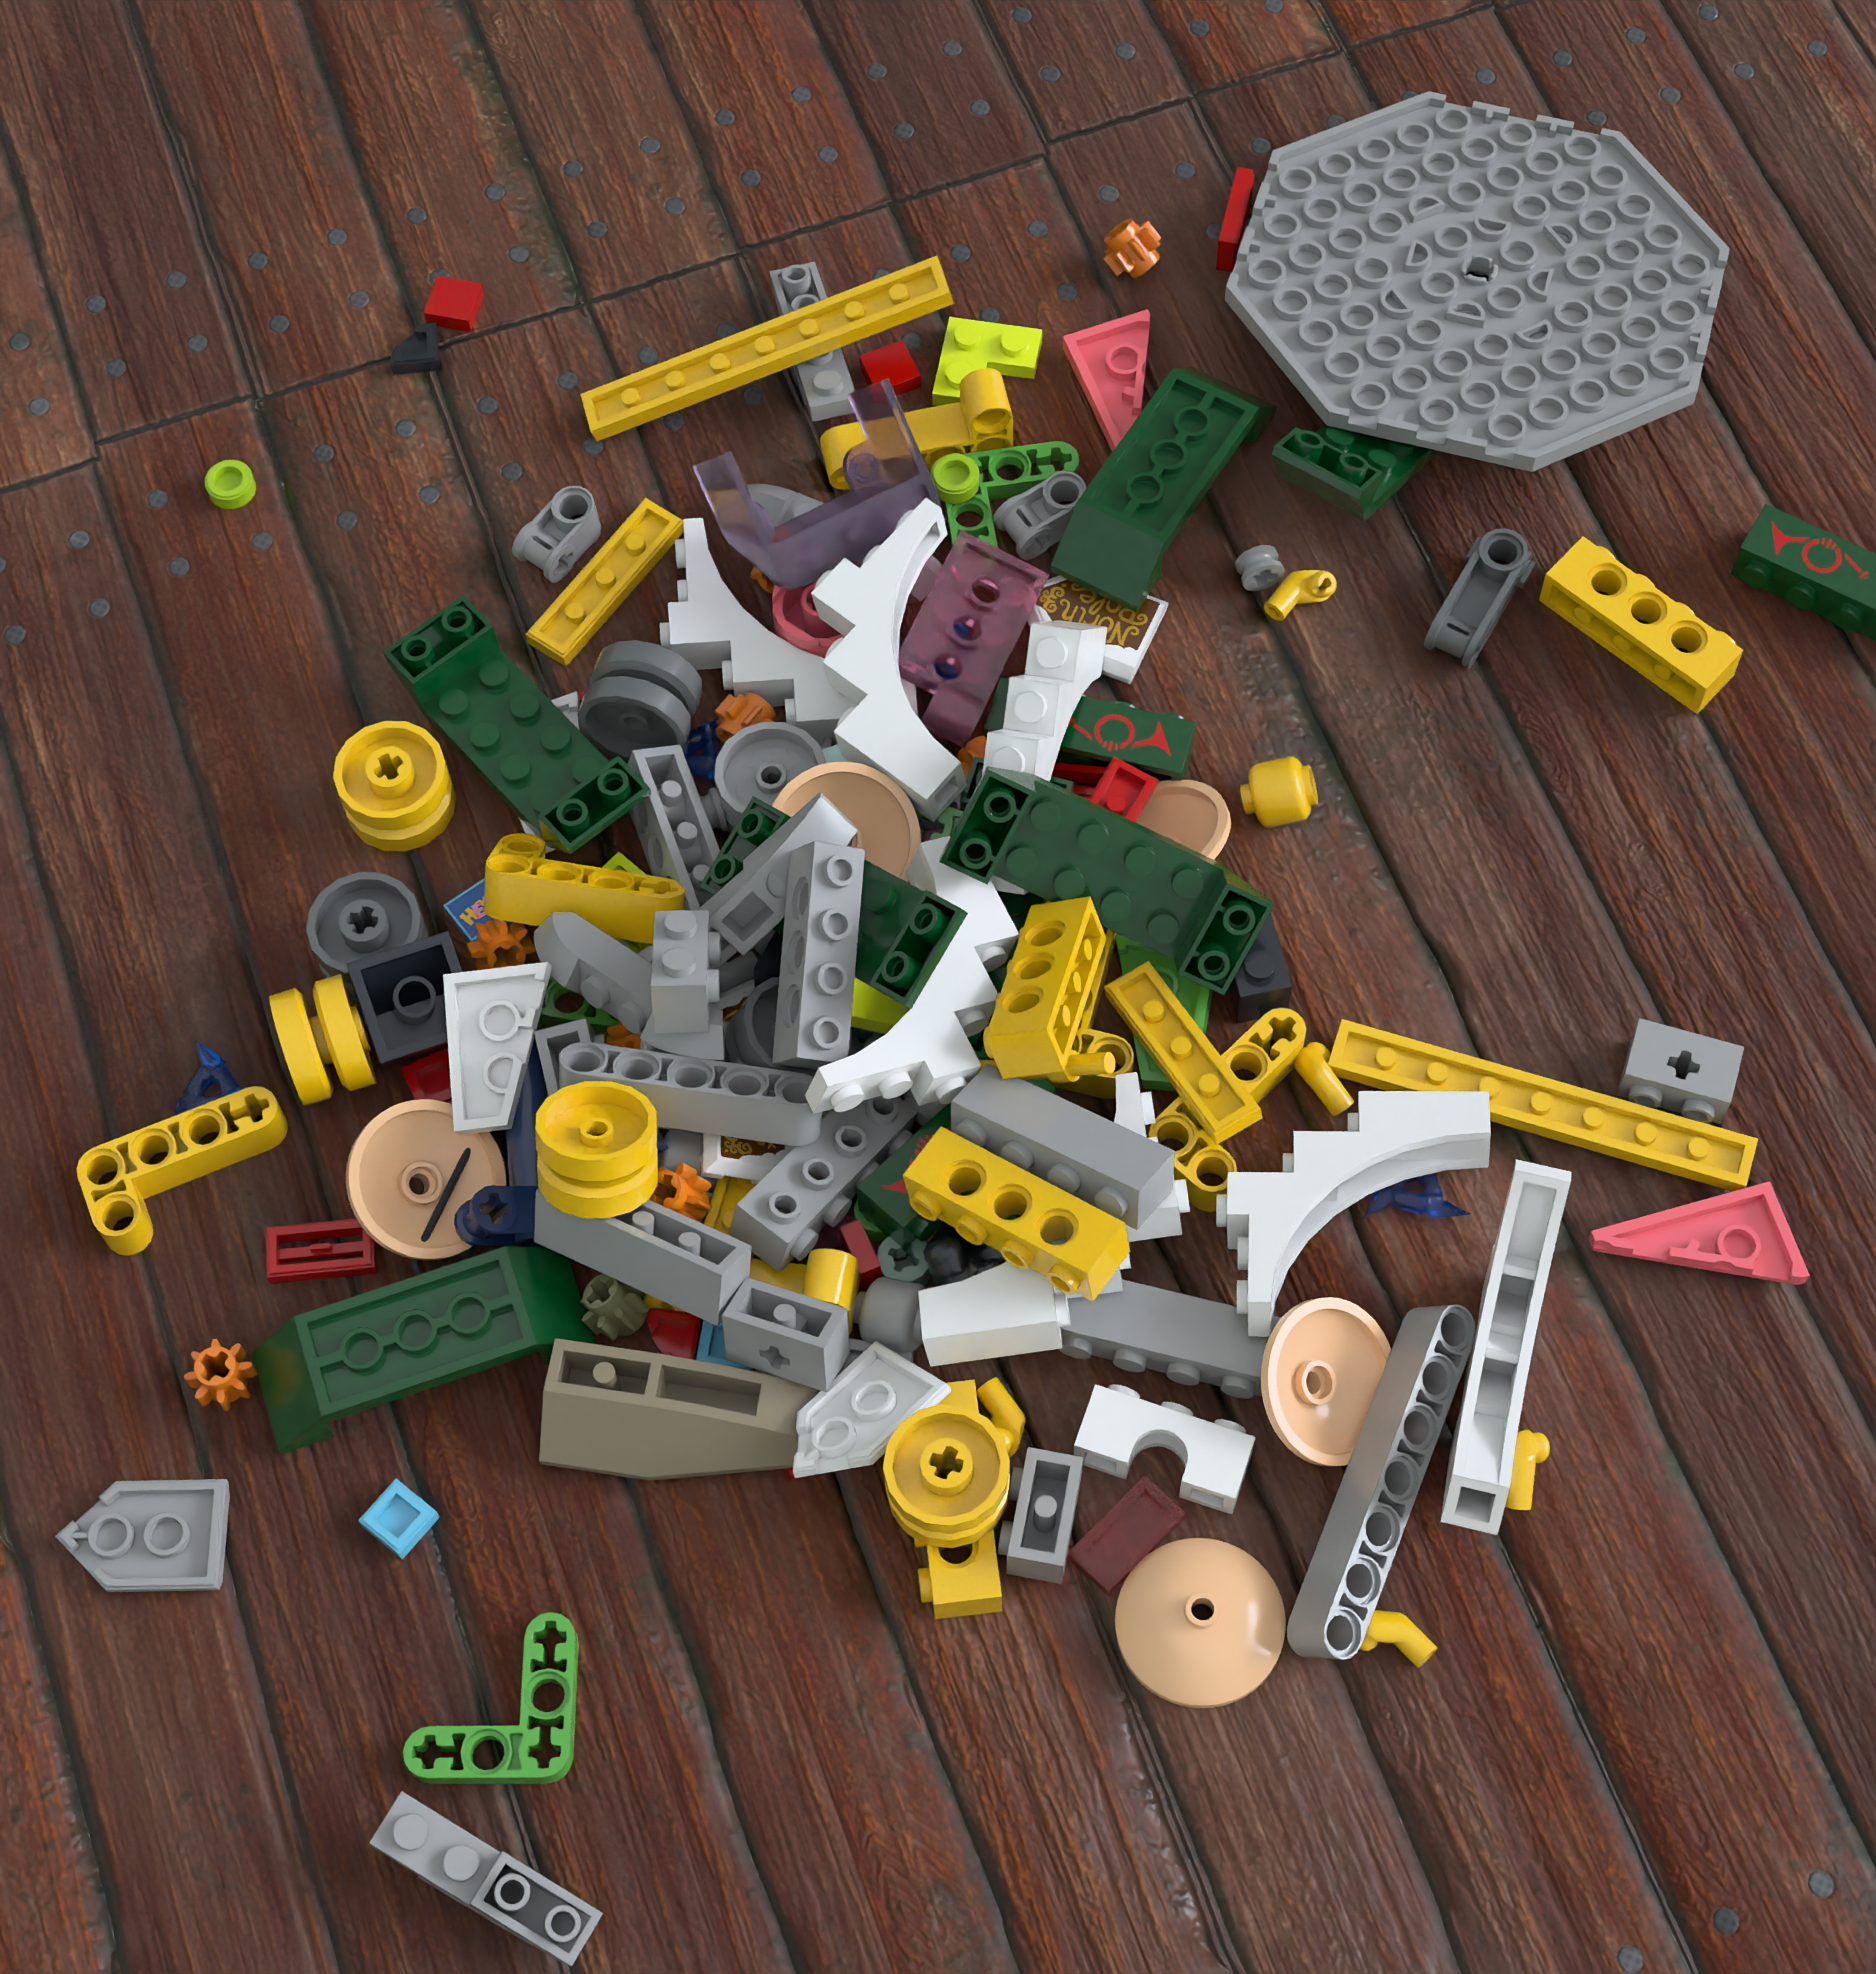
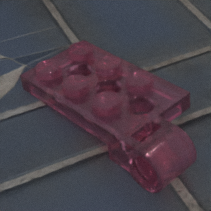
[898,530,1050,748]

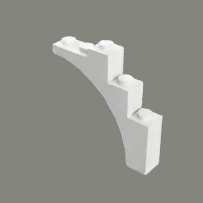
[811,498,967,822]
[660,518,918,746]
[982,620,1107,895]
[805,836,1019,1114]
[918,1072,1190,1367]
[1216,1091,1491,1337]
[1441,1159,1572,1535]

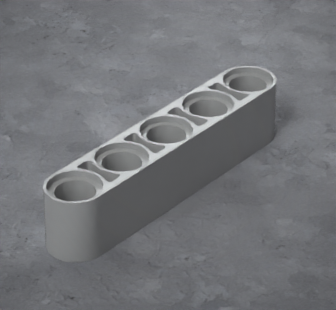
[559,1042,822,1146]

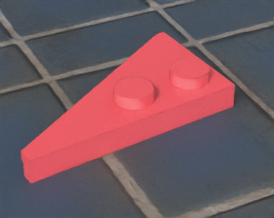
[1063,309,1150,452]
[1588,1181,1810,1285]

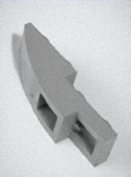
[769,262,859,422]
[698,792,857,970]
[369,1791,603,1967]

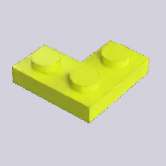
[932,317,1042,406]

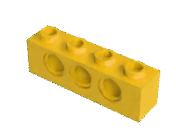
[1539,536,1743,714]
[983,896,1107,1079]
[903,1126,1130,1302]
[914,1379,1002,1619]

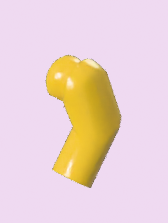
[1264,570,1337,621]
[1294,1042,1354,1116]
[976,1377,1026,1458]
[1505,1429,1550,1510]
[1360,1610,1438,1668]

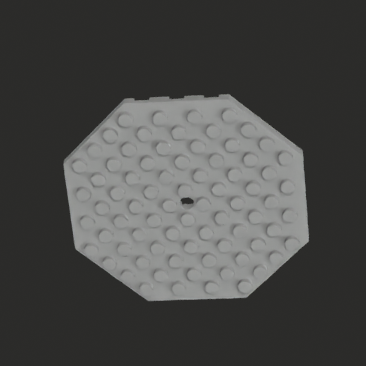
[1225,91,1730,472]

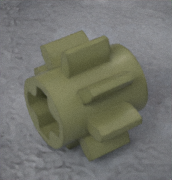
[580,1274,650,1341]

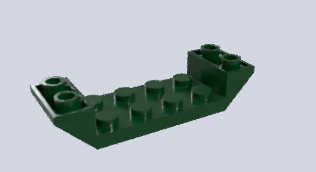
[1050,367,1277,613]
[1272,424,1439,522]
[383,595,652,854]
[939,766,1274,995]
[700,796,968,1009]
[252,1246,596,1455]

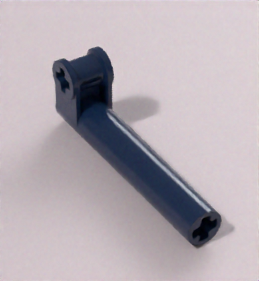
[454,1021,548,1248]

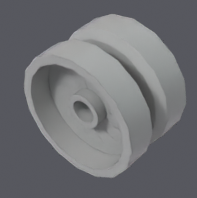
[714,722,826,834]

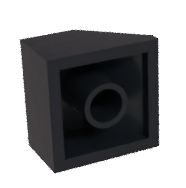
[346,931,462,1071]

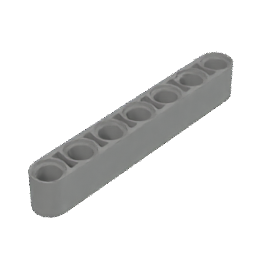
[1287,1304,1476,1660]

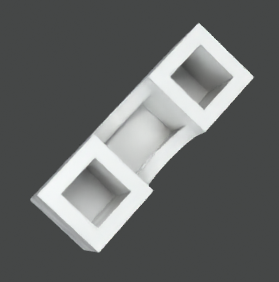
[1074,1384,1255,1515]

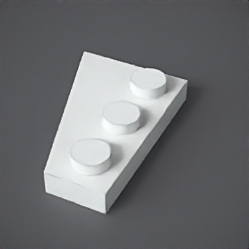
[443,962,552,1135]

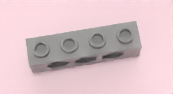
[627,744,720,911]
[772,841,865,1070]

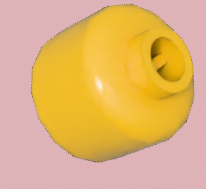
[1240,756,1318,828]

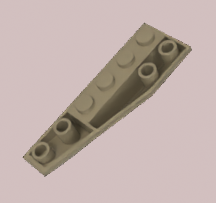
[539,1338,821,1481]

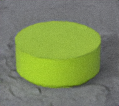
[931,453,979,504]
[205,460,256,509]

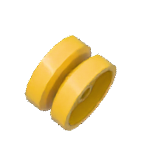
[333,721,456,852]
[269,974,377,1106]
[535,1081,658,1218]
[883,1404,1010,1548]

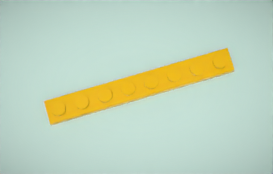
[580,256,954,442]
[1328,1019,1758,1191]

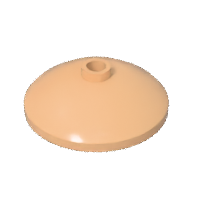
[772,761,921,883]
[1136,779,1231,860]
[346,1099,506,1261]
[1261,1297,1391,1466]
[1115,1538,1286,1708]

